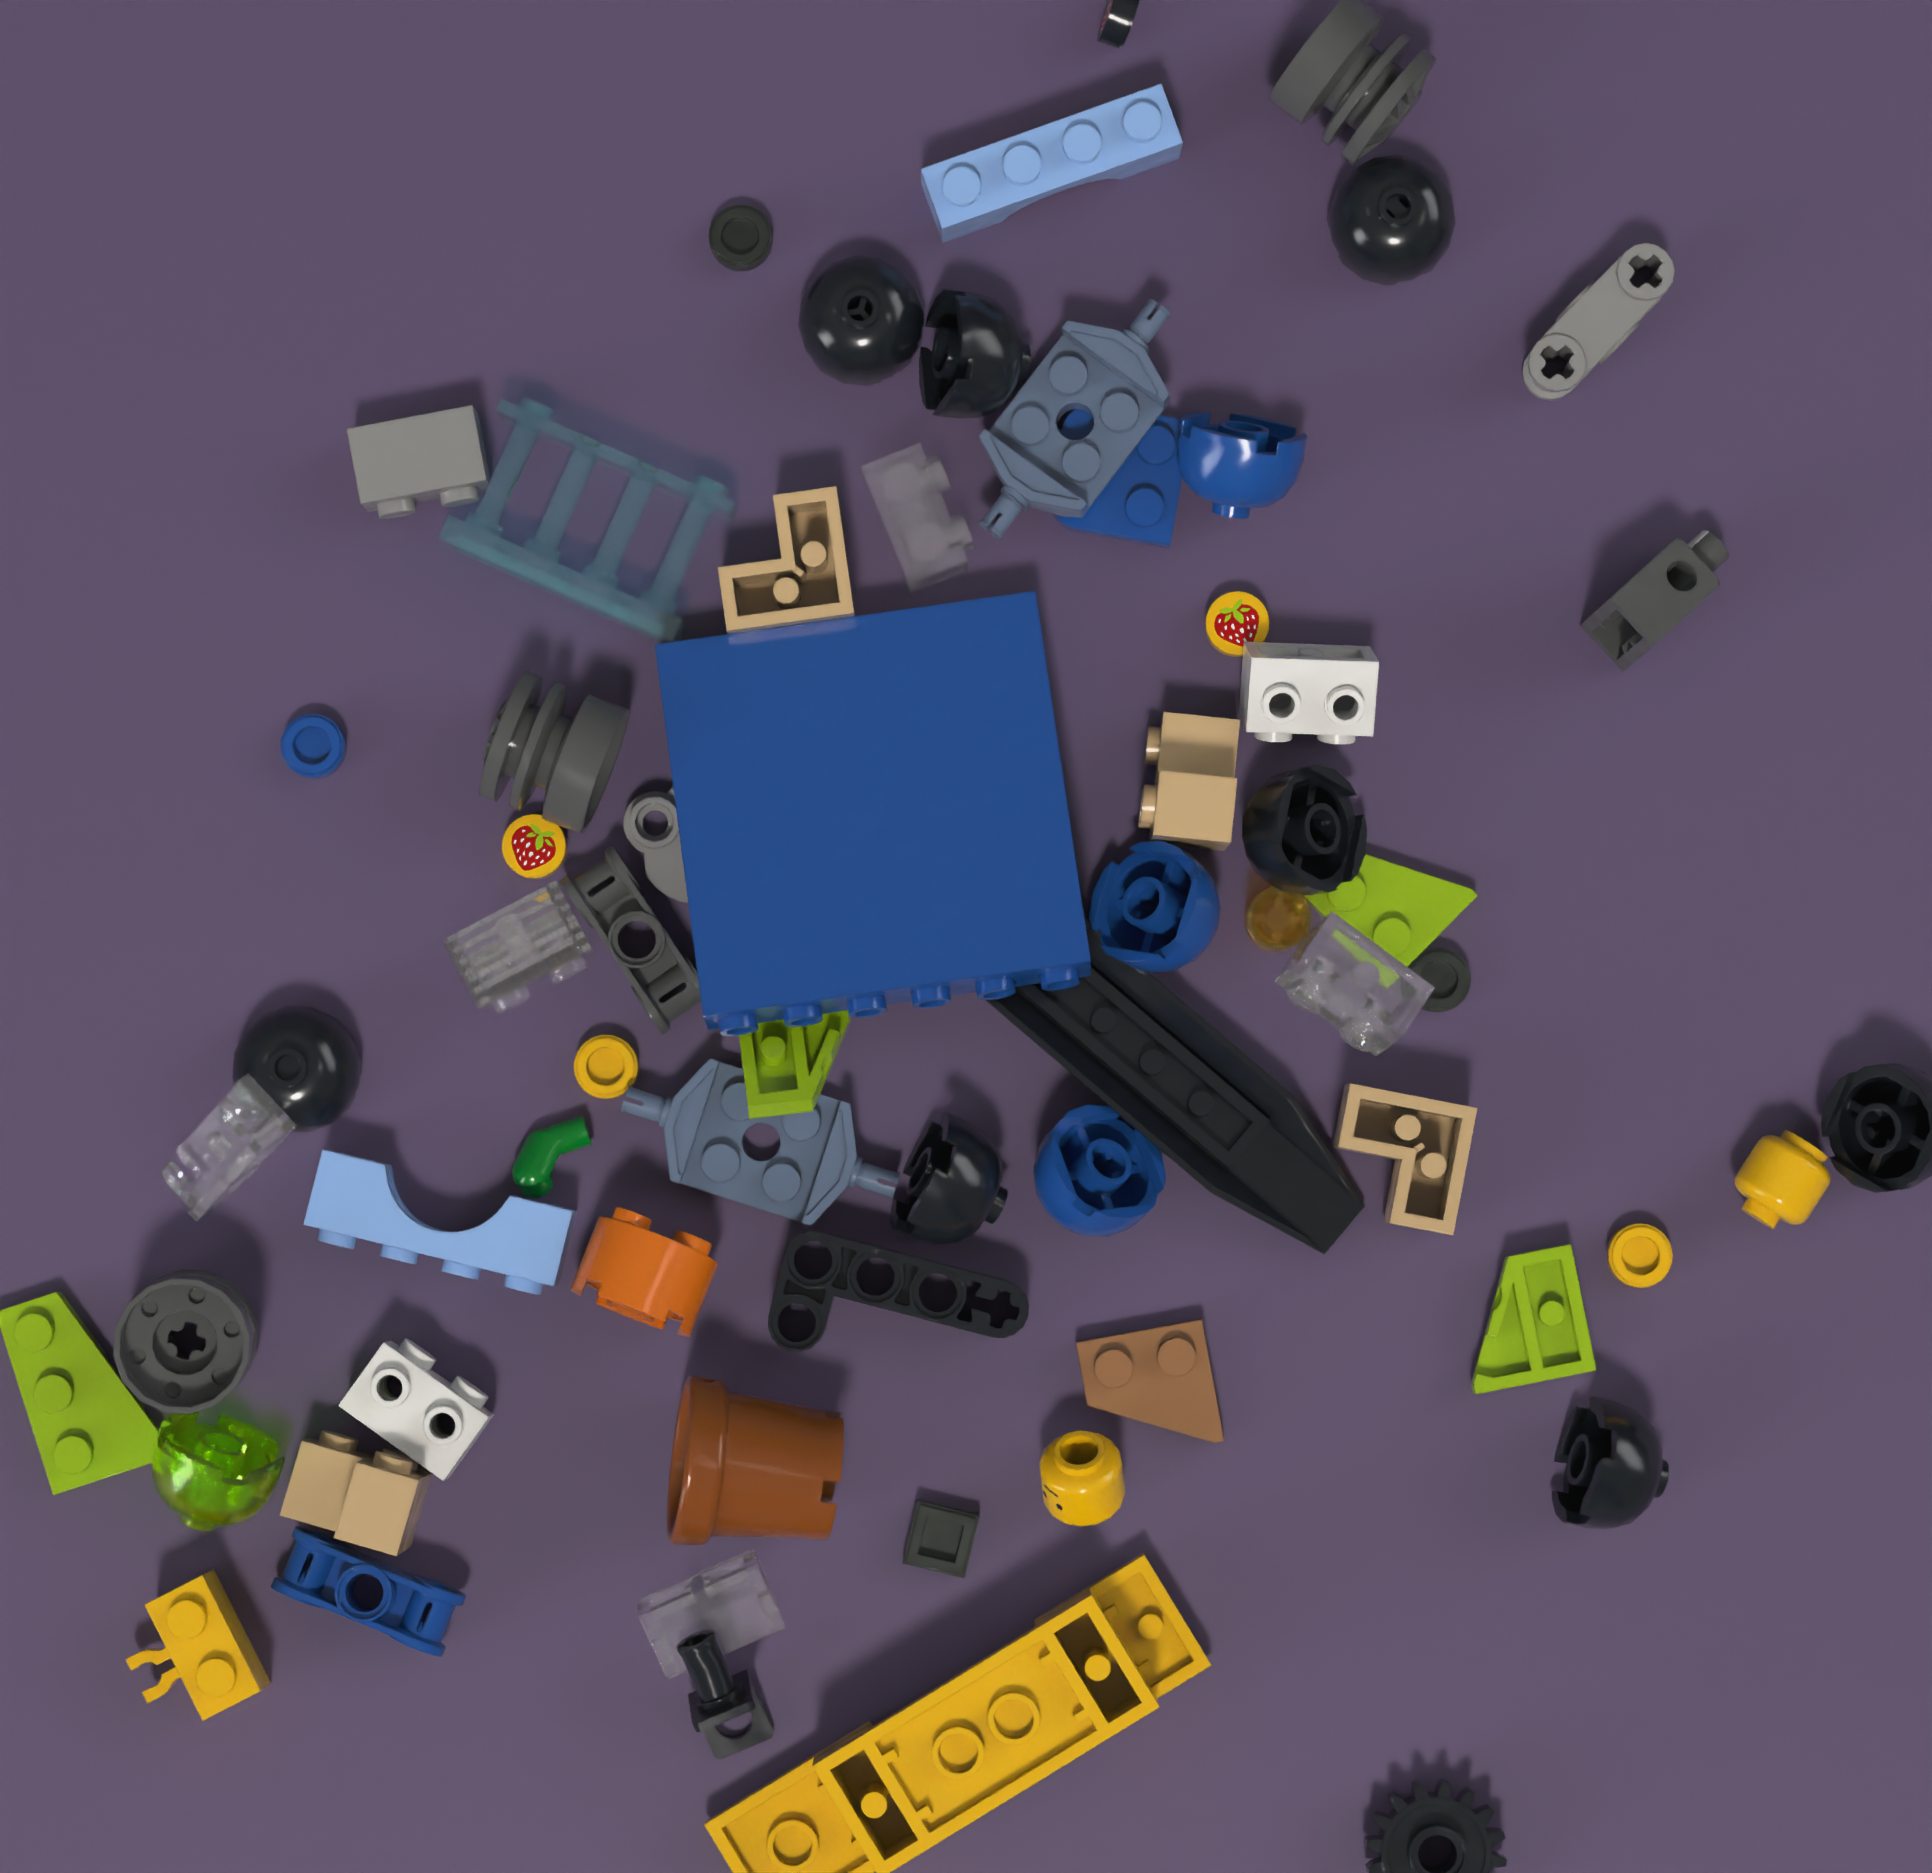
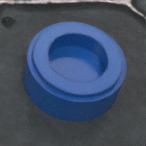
[281,714,347,779]

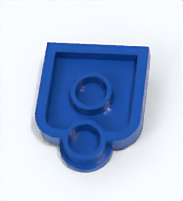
[1053,409,1182,548]

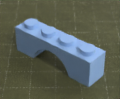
[921,84,1183,243]
[303,1149,577,1295]

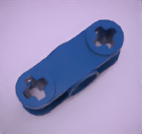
[271,1526,466,1657]

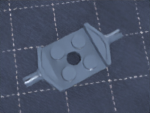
[978,299,1171,540]
[621,1058,901,1226]

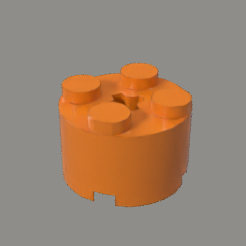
[570,1207,718,1337]

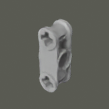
[1522,243,1675,401]

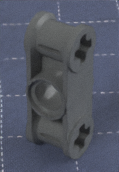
[560,845,701,1034]

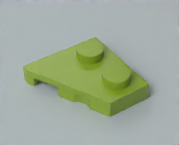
[1300,854,1478,984]
[739,1010,852,1119]
[1471,1244,1596,1394]

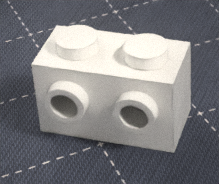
[1238,642,1379,744]
[338,1338,495,1481]

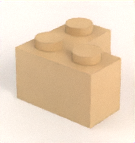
[718,486,855,634]
[1138,712,1240,851]
[1333,1083,1477,1235]
[280,1430,432,1556]

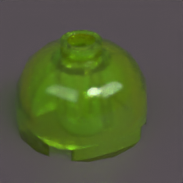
[151,1412,285,1531]

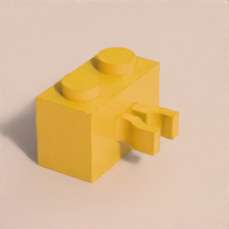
[125,1569,271,1721]

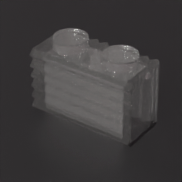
[442,881,595,1014]

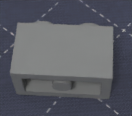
[347,405,492,519]

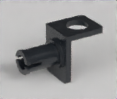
[676,1630,774,1759]

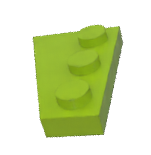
[0,1291,179,1495]

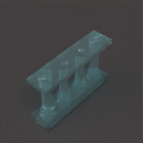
[438,397,738,643]

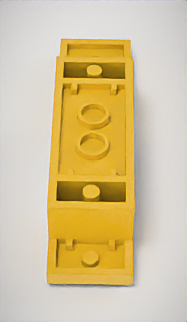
[704,1553,1211,1873]

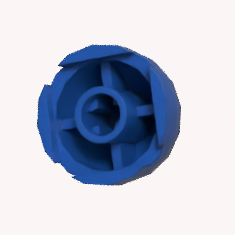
[1177,411,1307,519]
[1089,840,1221,973]
[1033,1105,1166,1237]

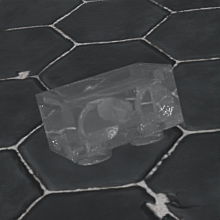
[861,443,975,594]
[1274,911,1435,1056]

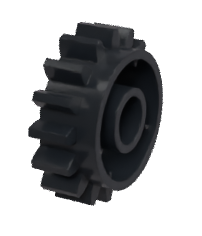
[1364,1779,1507,1873]

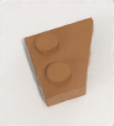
[1075,1319,1224,1443]

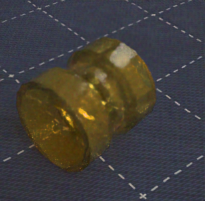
[1244,887,1312,953]

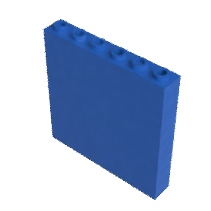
[655,591,1091,1036]

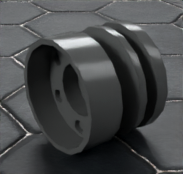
[1269,0,1436,166]
[479,671,630,834]
[113,1269,259,1414]

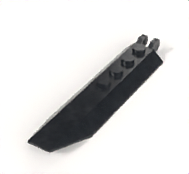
[985,917,1365,1254]

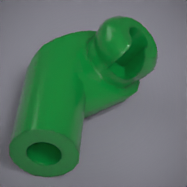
[512,1115,592,1199]

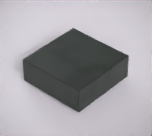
[902,1499,980,1579]

